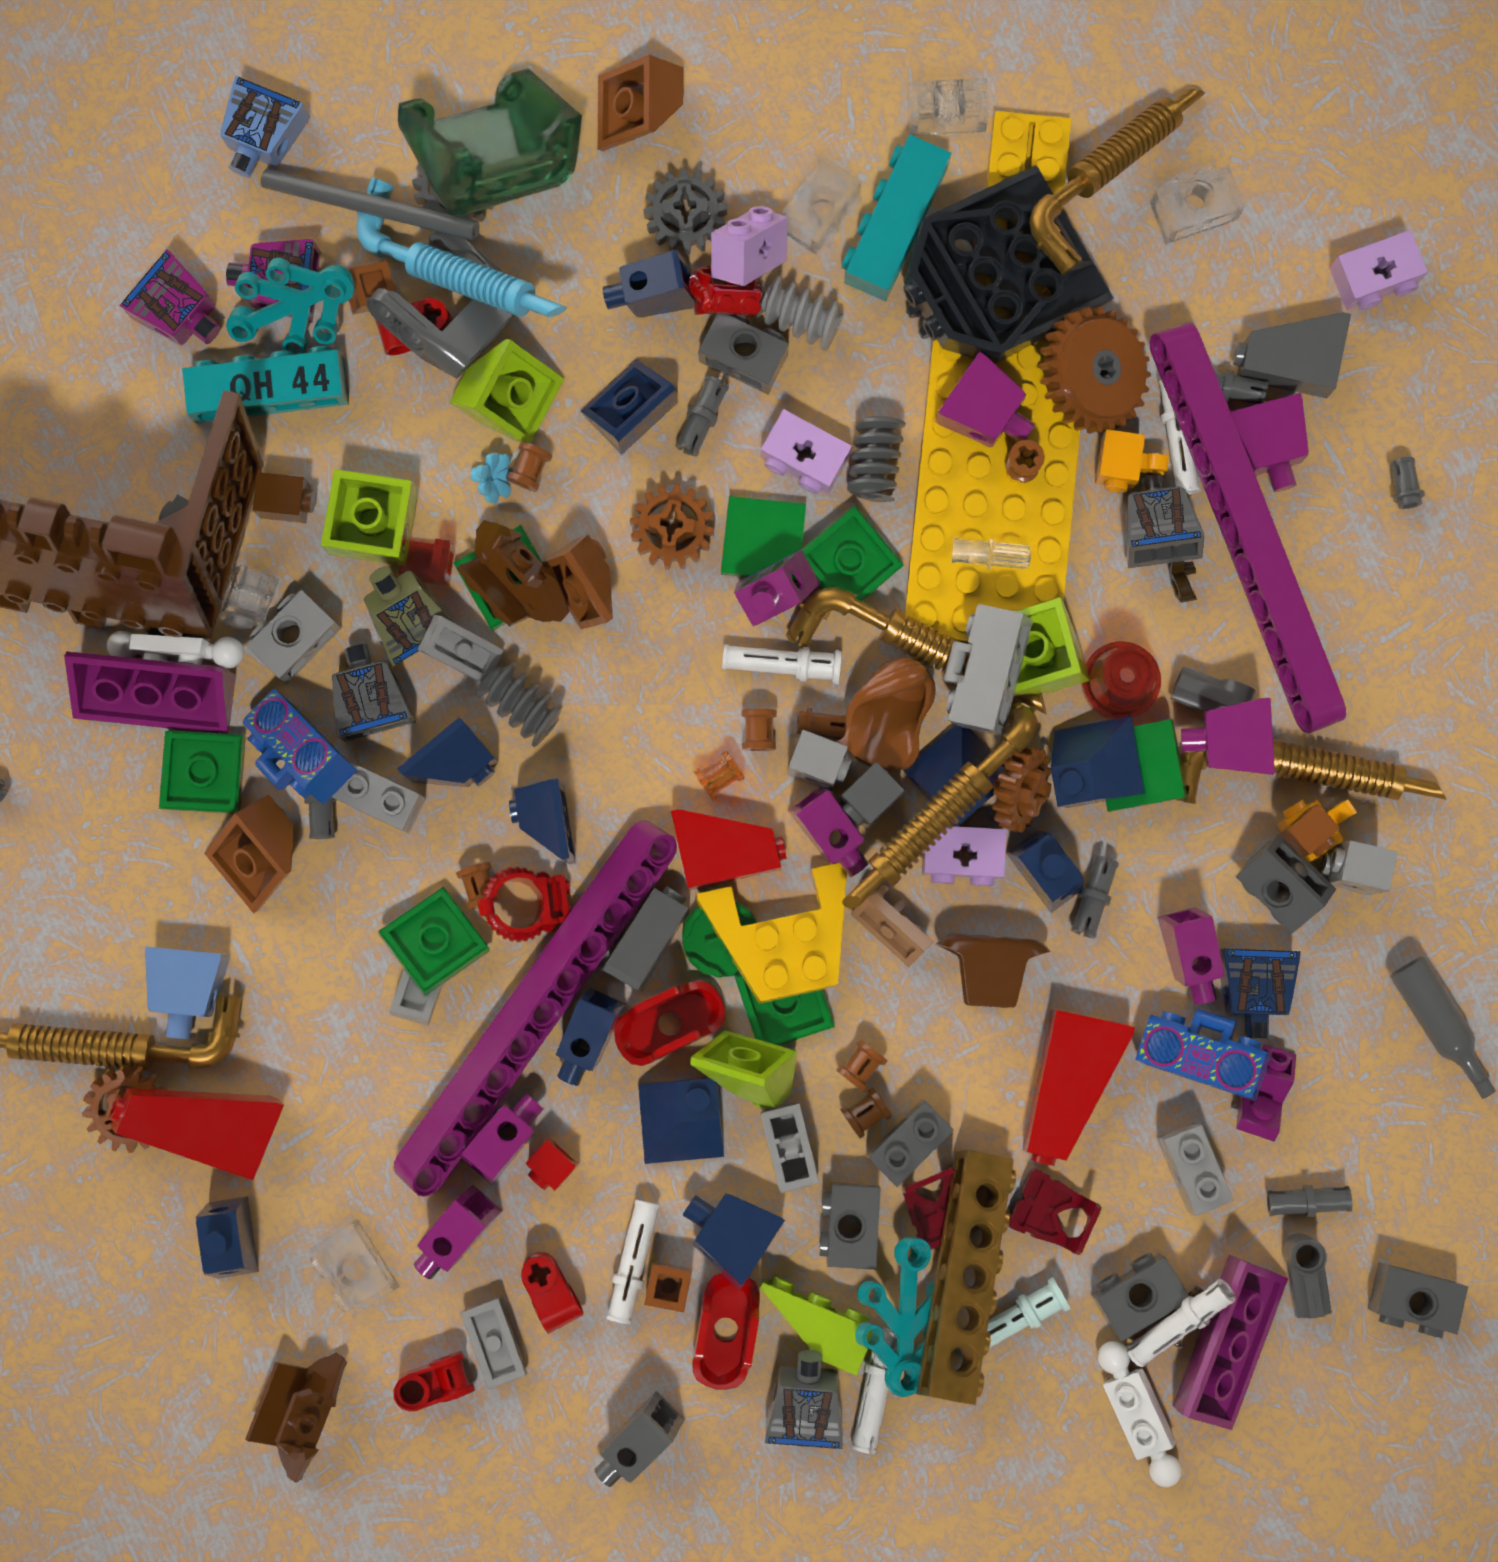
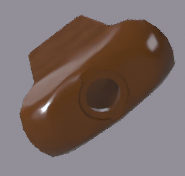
[936,934,1051,1008]

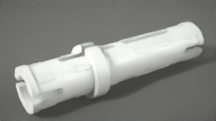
[1159,379,1201,495]
[606,1199,660,1324]
[1126,1279,1236,1367]
[851,1327,897,1454]

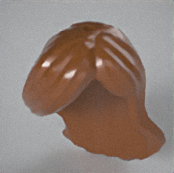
[837,657,936,770]

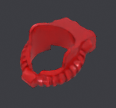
[688,263,762,318]
[477,866,572,942]

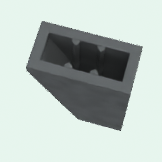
[1233,312,1351,399]
[603,886,690,992]

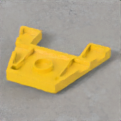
[695,863,847,1004]

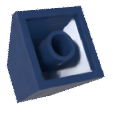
[1051,716,1146,808]
[397,717,499,787]
[903,724,1005,827]
[509,778,576,864]
[638,1078,724,1164]

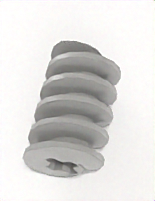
[757,275,844,351]

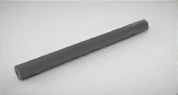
[261,169,480,241]

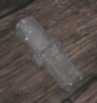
[951,537,1031,570]

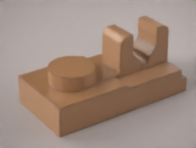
[851,885,933,967]

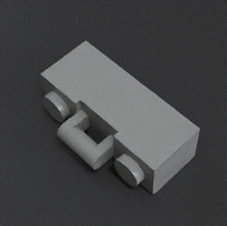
[944,604,1033,736]

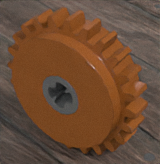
[1038,307,1151,434]

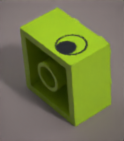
[321,469,418,566]

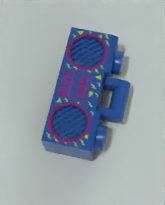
[243,688,357,805]
[1135,1008,1271,1101]

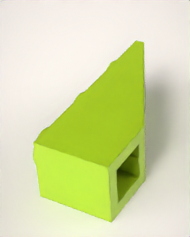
[760,1276,872,1376]

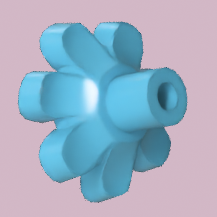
[470,453,513,504]

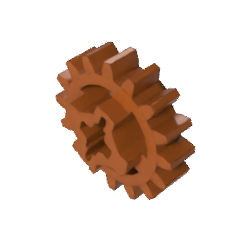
[630,484,715,570]
[993,746,1052,832]
[82,1064,169,1153]

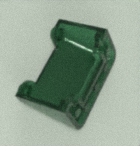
[398,68,582,216]

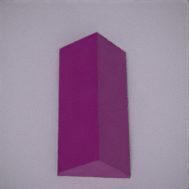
[64,651,236,734]
[1173,1254,1288,1430]

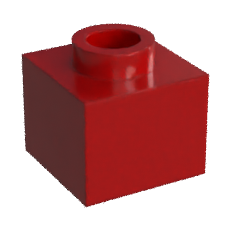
[525,1138,579,1191]

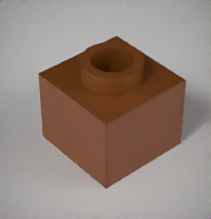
[1280,804,1340,857]
[644,1261,693,1313]

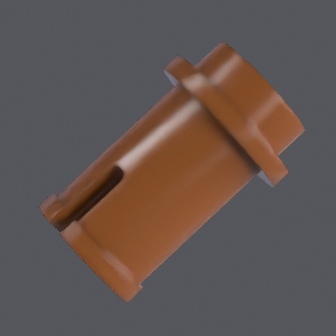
[796,708,846,740]

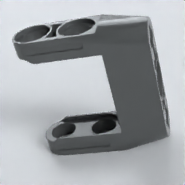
[366,231,516,379]

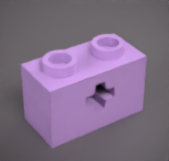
[711,206,788,286]
[1329,230,1428,310]
[761,409,852,495]
[922,826,1006,886]

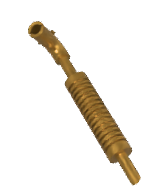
[1030,89,1205,275]
[786,587,1046,715]
[842,699,1038,908]
[1175,739,1446,804]
[0,995,242,1070]

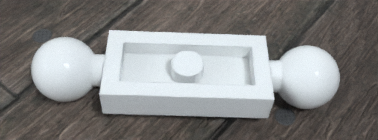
[107,630,244,668]
[1098,1341,1182,1487]

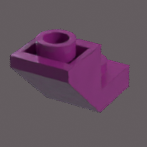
[1236,1044,1297,1142]

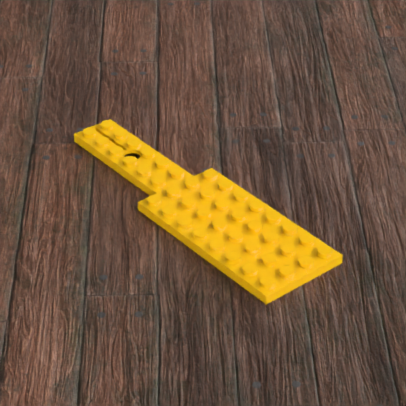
[905,111,1080,644]

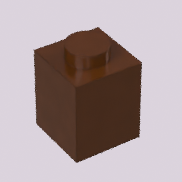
[252,472,315,523]

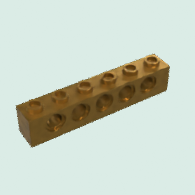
[917,1150,1016,1405]

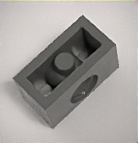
[698,314,789,395]
[839,762,905,830]
[1235,833,1336,933]
[866,1099,954,1187]
[819,1182,881,1270]
[1091,1252,1189,1342]
[1368,1262,1468,1338]

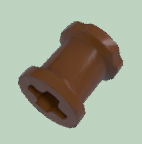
[840,1087,893,1139]

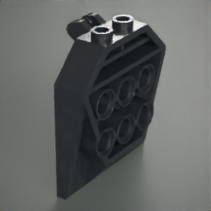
[903,165,1114,364]

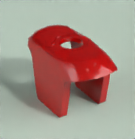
[614,981,726,1066]
[692,1273,760,1390]

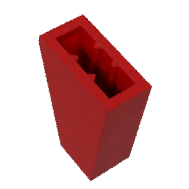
[671,809,787,890]

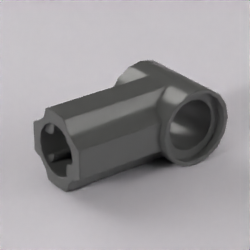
[1170,666,1256,711]
[1282,1233,1332,1319]

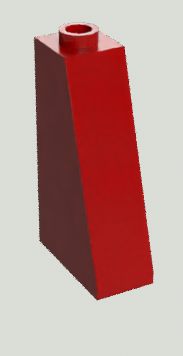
[1023,1010,1135,1166]
[108,1088,284,1180]

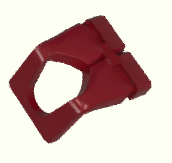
[902,1167,979,1250]
[1008,1168,1102,1255]

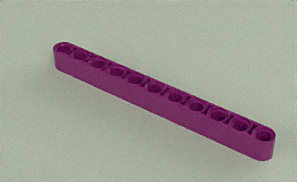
[1149,322,1346,734]
[393,820,677,1197]

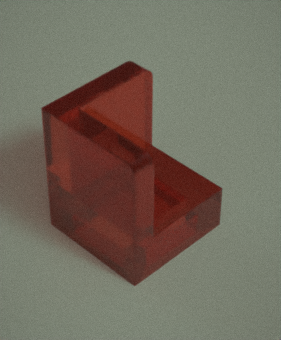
[399,538,456,586]

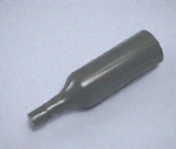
[1389,956,1496,1099]

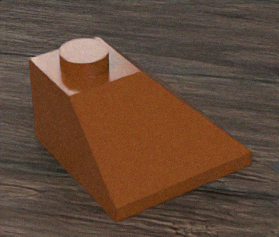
[597,54,684,151]
[541,535,613,629]
[204,794,294,913]

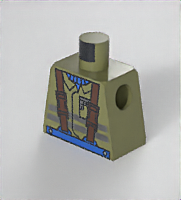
[364,566,454,666]

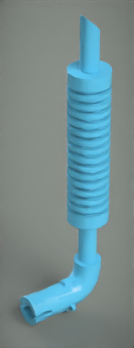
[356,177,567,317]

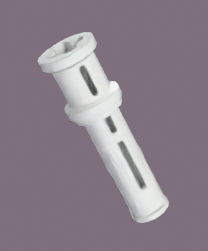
[722,644,842,685]

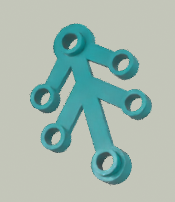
[226,258,355,355]
[855,1236,935,1397]

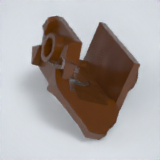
[457,520,569,627]
[245,1352,347,1483]

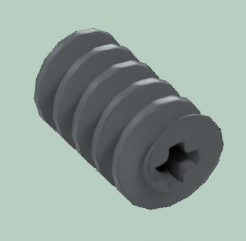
[847,416,906,502]
[475,662,563,747]

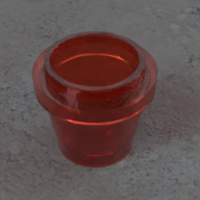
[1081,641,1161,719]

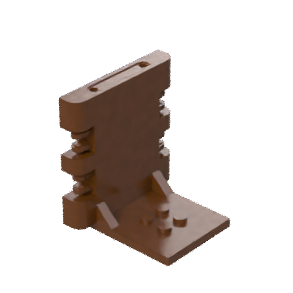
[0,390,264,640]

